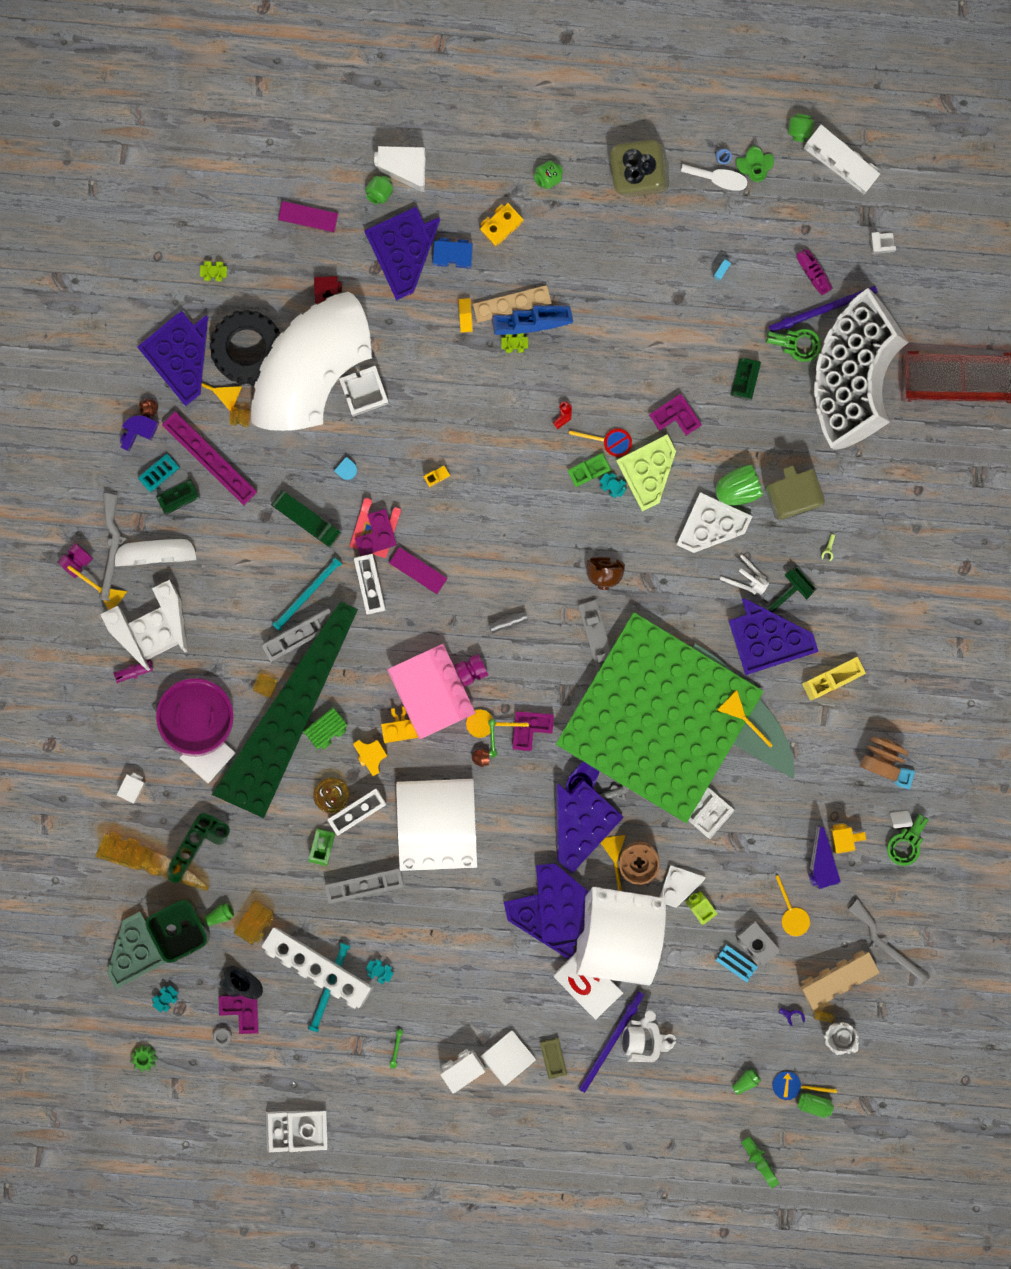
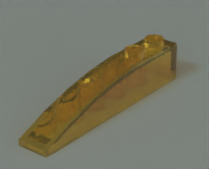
[95,831,210,891]

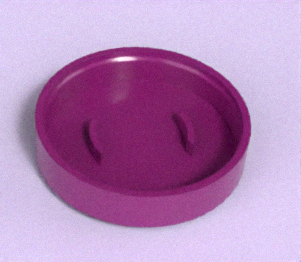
[156,678,233,757]

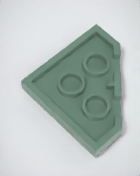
[107,911,167,989]

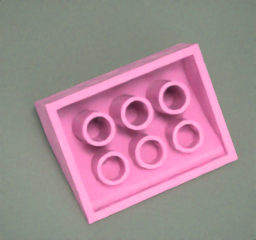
[387,644,476,740]

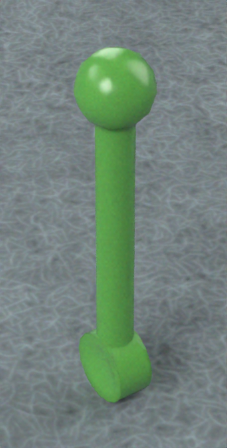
[488,719,497,758]
[390,1029,403,1068]

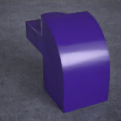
[120,416,159,452]

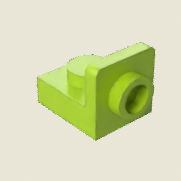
[685,891,717,926]

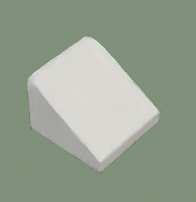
[890,811,913,828]

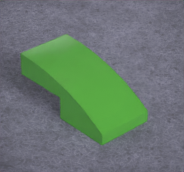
[567,453,612,487]

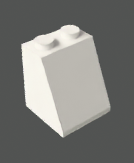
[374,146,425,192]

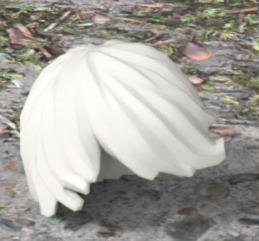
[824,1022,859,1055]

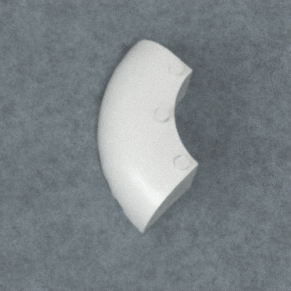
[814,288,909,450]
[251,292,372,431]

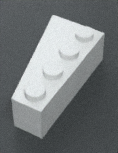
[804,125,880,195]

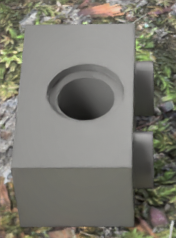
[737,921,781,966]

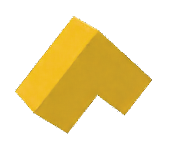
[459,298,473,333]
[423,466,450,488]

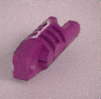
[796,249,833,295]

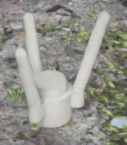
[720,554,770,595]

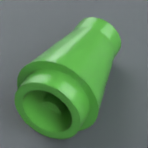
[204,903,234,927]
[732,1069,761,1095]

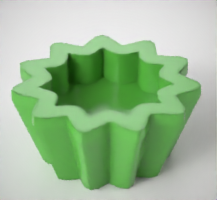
[130,1045,158,1072]

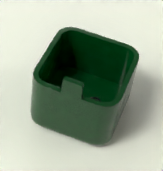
[145,898,210,963]

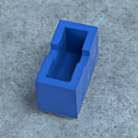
[433,238,473,269]

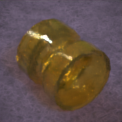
[229,407,251,428]

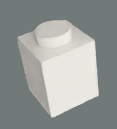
[117,773,146,804]

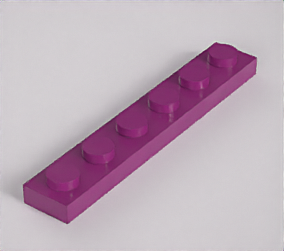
[162,412,257,506]

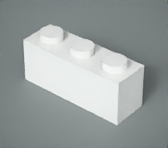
[354,554,386,615]
[327,788,387,836]

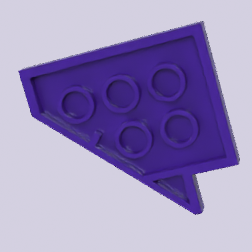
[364,207,440,301]
[137,311,209,407]
[728,598,819,675]
[556,779,624,874]
[536,863,589,942]
[504,894,577,959]

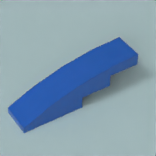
[492,306,573,335]

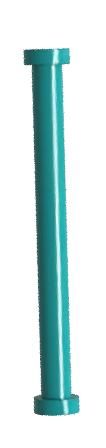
[272,557,342,631]
[308,942,351,1033]

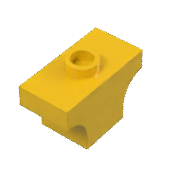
[353,740,388,776]

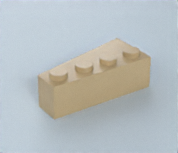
[799,950,880,1010]

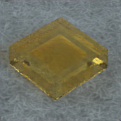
[252,673,278,698]
[813,1010,835,1023]

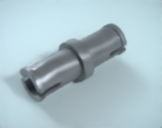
[488,610,528,634]

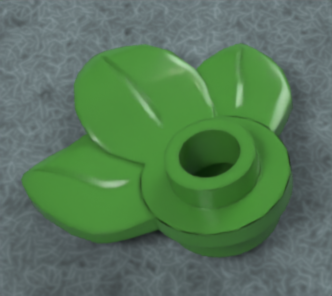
[736,146,774,182]

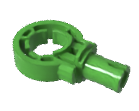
[765,329,821,362]
[887,813,929,866]
[741,1136,780,1189]

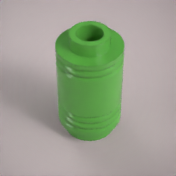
[797,1092,834,1119]

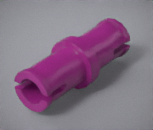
[113,659,153,684]

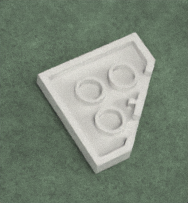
[676,493,753,553]

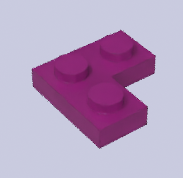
[649,394,702,436]
[355,509,397,557]
[513,711,554,751]
[218,995,259,1034]

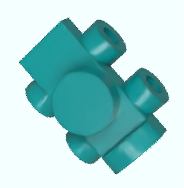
[599,472,627,499]
[365,959,394,984]
[152,985,179,1013]

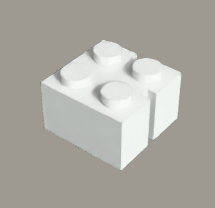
[339,366,389,416]
[440,1049,485,1094]

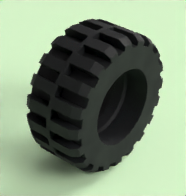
[210,310,281,385]

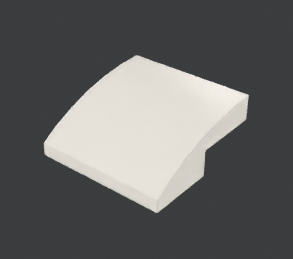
[180,743,235,783]
[688,787,735,839]
[480,1030,536,1086]

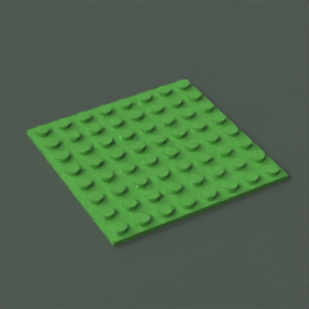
[555,612,764,823]

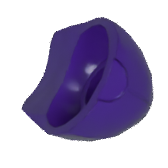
[565,761,600,793]

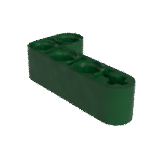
[271,490,342,548]
[166,813,230,883]

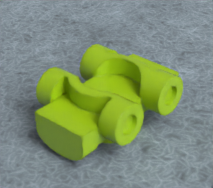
[200,261,227,282]
[501,333,528,353]

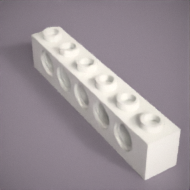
[262,927,374,1009]

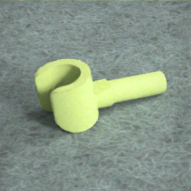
[821,534,835,561]

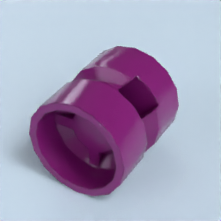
[57,542,94,579]
[454,654,489,687]

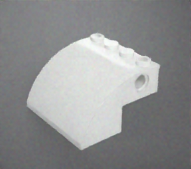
[396,779,477,871]
[577,887,666,986]

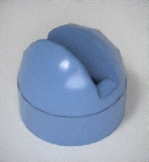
[715,149,732,164]

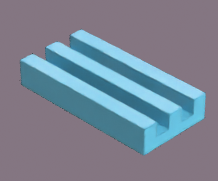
[715,945,758,982]

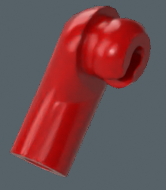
[552,401,572,430]

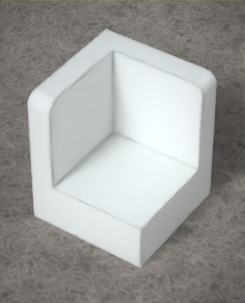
[870,232,896,254]

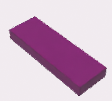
[278,201,339,233]
[389,547,448,594]

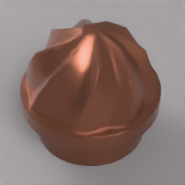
[139,398,158,418]
[472,748,489,768]

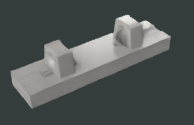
[578,600,611,673]
[261,608,332,662]
[324,868,404,904]

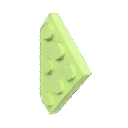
[616,434,676,512]

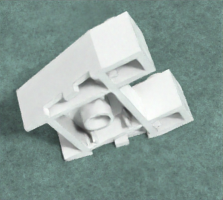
[100,580,187,671]

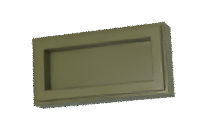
[540,1037,567,1079]

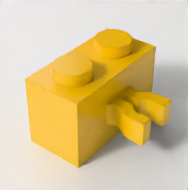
[381,707,419,743]
[829,823,866,854]

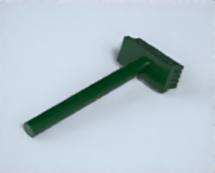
[766,566,817,612]

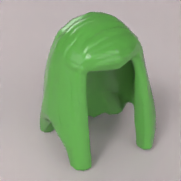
[716,465,763,505]

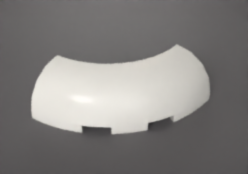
[115,539,196,566]

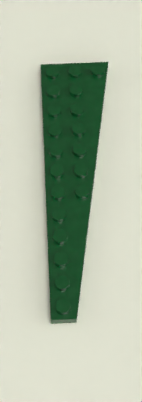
[211,601,358,818]

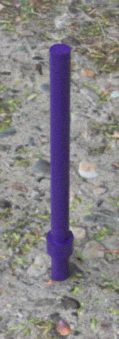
[768,286,878,332]
[579,991,645,1093]

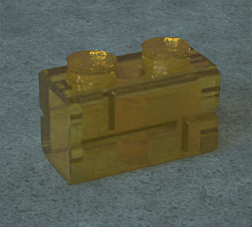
[233,900,275,945]

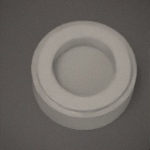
[212,1027,232,1047]

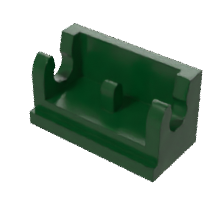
[730,358,761,401]
[156,479,200,515]

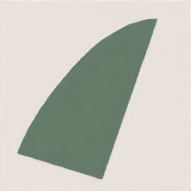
[693,644,795,779]

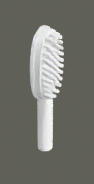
[681,164,747,191]

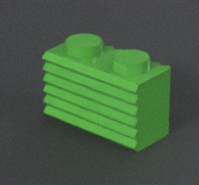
[303,707,348,750]

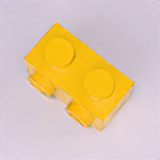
[480,203,524,248]

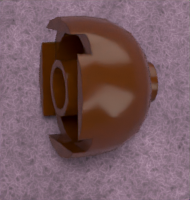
[586,557,625,590]

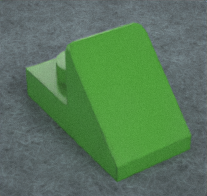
[308,829,336,866]

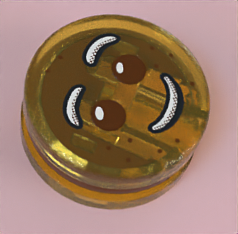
[313,777,349,813]

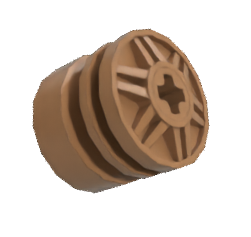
[859,736,909,782]
[619,841,660,885]

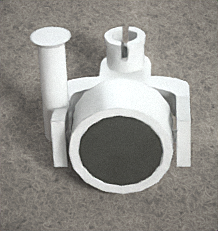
[621,1011,676,1062]

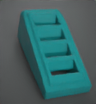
[138,454,180,493]

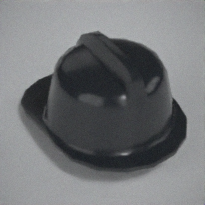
[219,966,263,999]

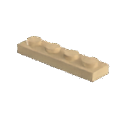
[473,285,552,323]

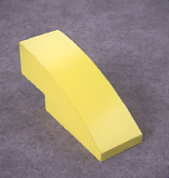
[802,656,866,701]

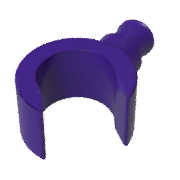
[778,1007,805,1026]

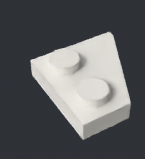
[659,865,705,908]

